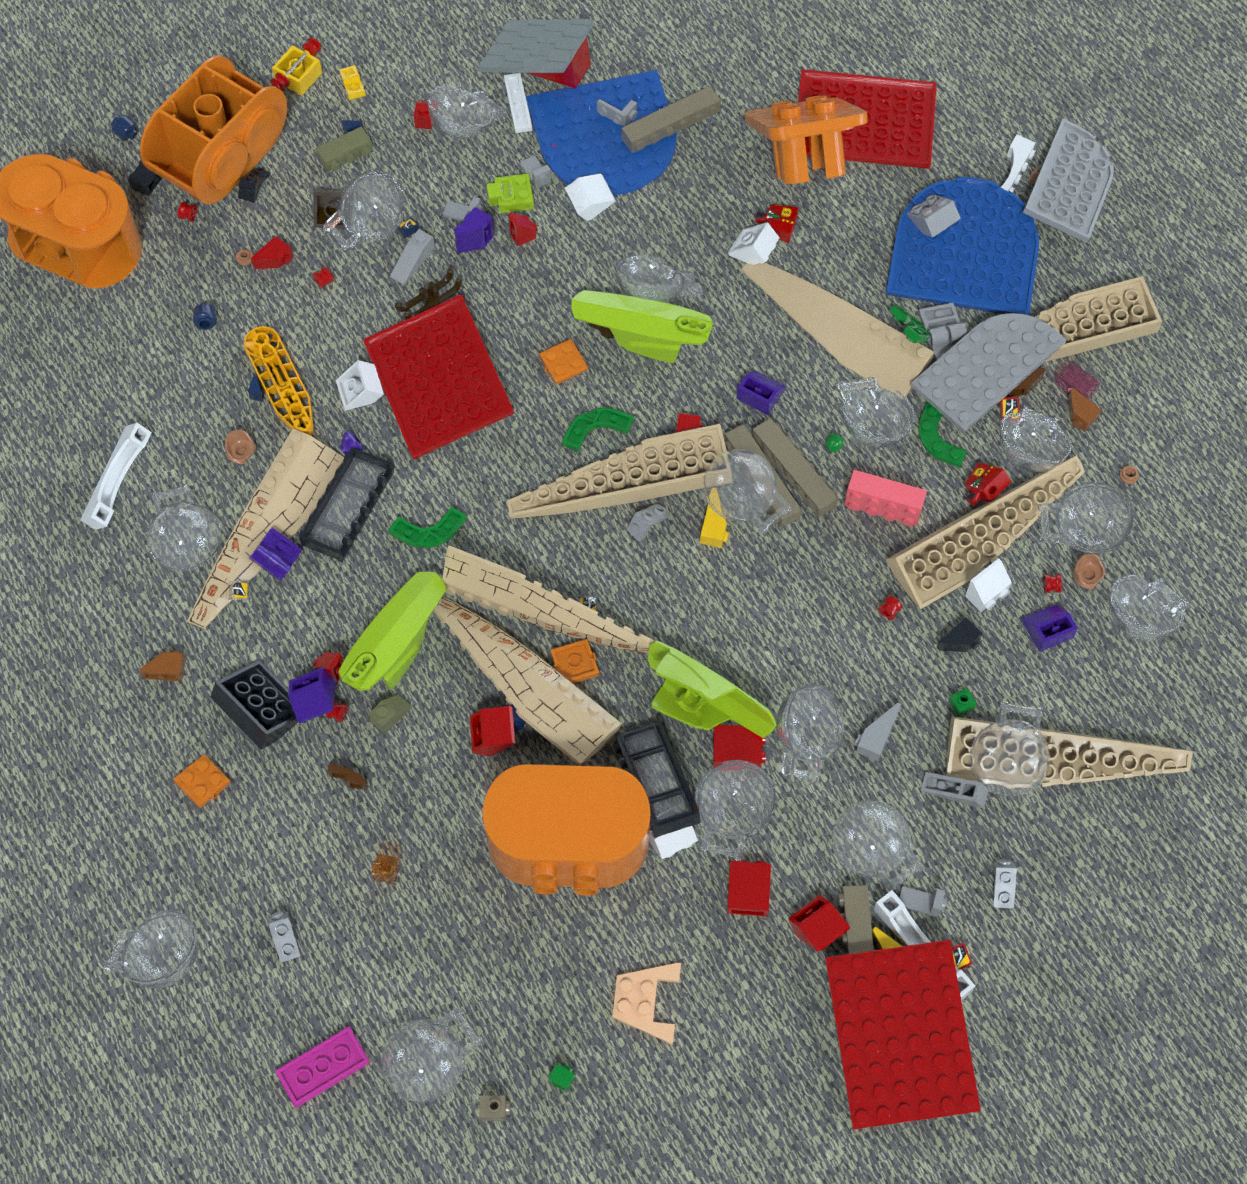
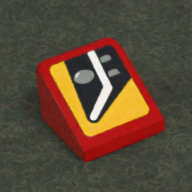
[999,397,1020,420]
[952,943,973,970]

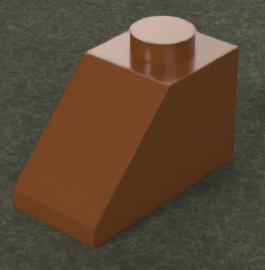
[1068,388,1102,432]
[140,650,186,681]

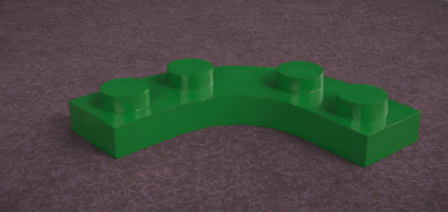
[890,305,930,344]
[918,402,967,468]
[562,408,634,452]
[388,507,467,548]

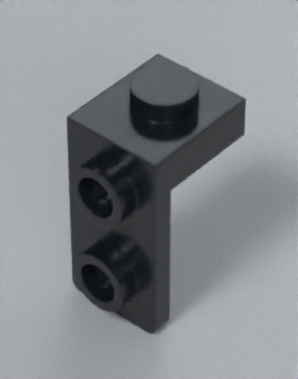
[238,167,270,203]

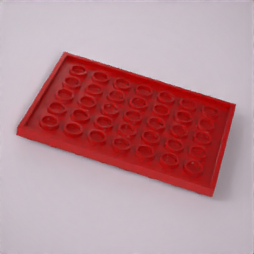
[798,69,937,169]
[363,294,515,460]
[825,940,981,1130]

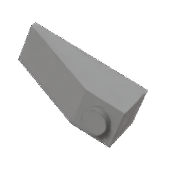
[390,229,435,285]
[855,703,901,761]
[921,772,989,808]

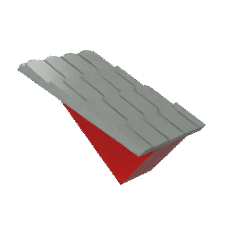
[478,18,594,89]

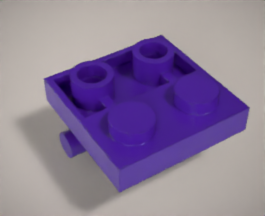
[249,527,302,581]

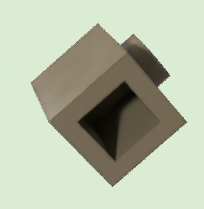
[479,1095,510,1121]

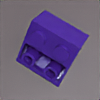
[454,207,494,253]
[736,370,786,415]
[1021,605,1078,652]
[288,667,336,723]

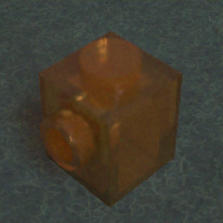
[371,854,400,885]

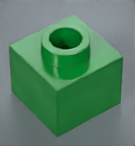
[948,688,977,717]
[548,1063,576,1093]

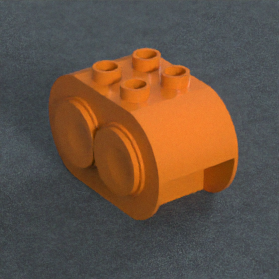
[140,55,287,204]
[0,154,142,288]
[483,764,650,896]

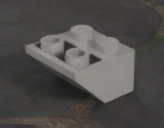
[907,195,961,238]

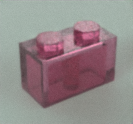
[1055,362,1100,399]

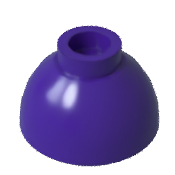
[339,430,364,455]

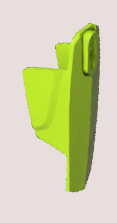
[571,290,713,363]
[338,572,447,691]
[648,640,777,738]

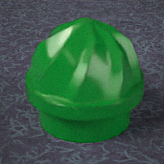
[826,433,844,452]

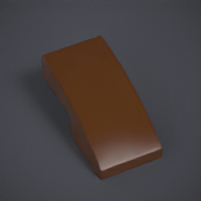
[327,763,368,790]

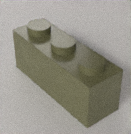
[316,126,373,172]

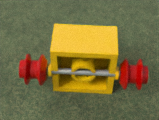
[271,38,322,96]

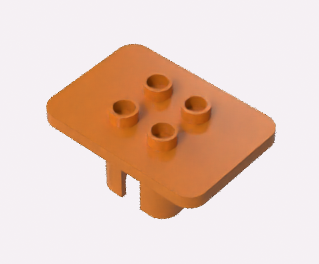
[744,96,868,184]

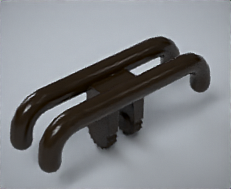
[395,268,462,320]

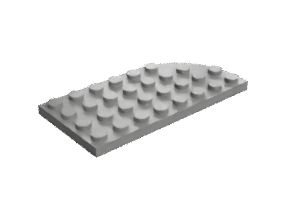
[1023,119,1114,243]
[911,313,1067,433]

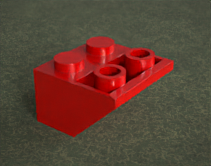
[469,706,515,756]
[788,895,850,953]

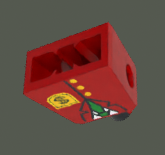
[755,205,799,243]
[965,463,1012,506]

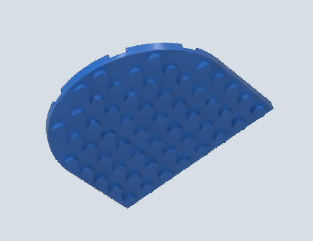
[526,70,677,195]
[886,177,1039,315]

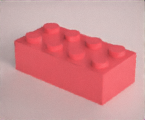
[844,470,927,526]

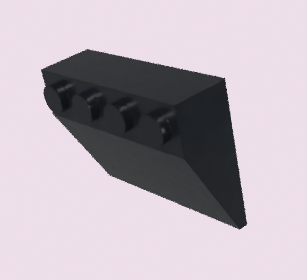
[210,660,298,750]

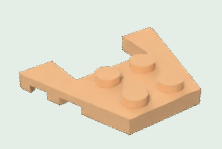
[612,963,681,1044]

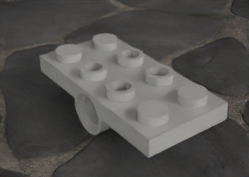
[918,303,967,362]

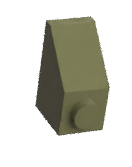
[368,695,412,734]

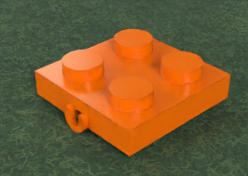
[539,339,588,385]
[550,639,599,684]
[173,754,231,809]

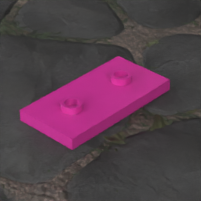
[275,1026,370,1108]

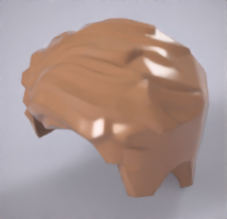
[225,430,256,465]
[1073,554,1105,589]

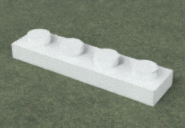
[504,73,532,133]

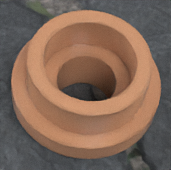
[236,249,253,266]
[1119,466,1139,484]

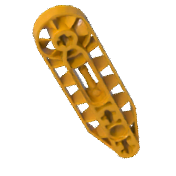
[244,326,314,436]

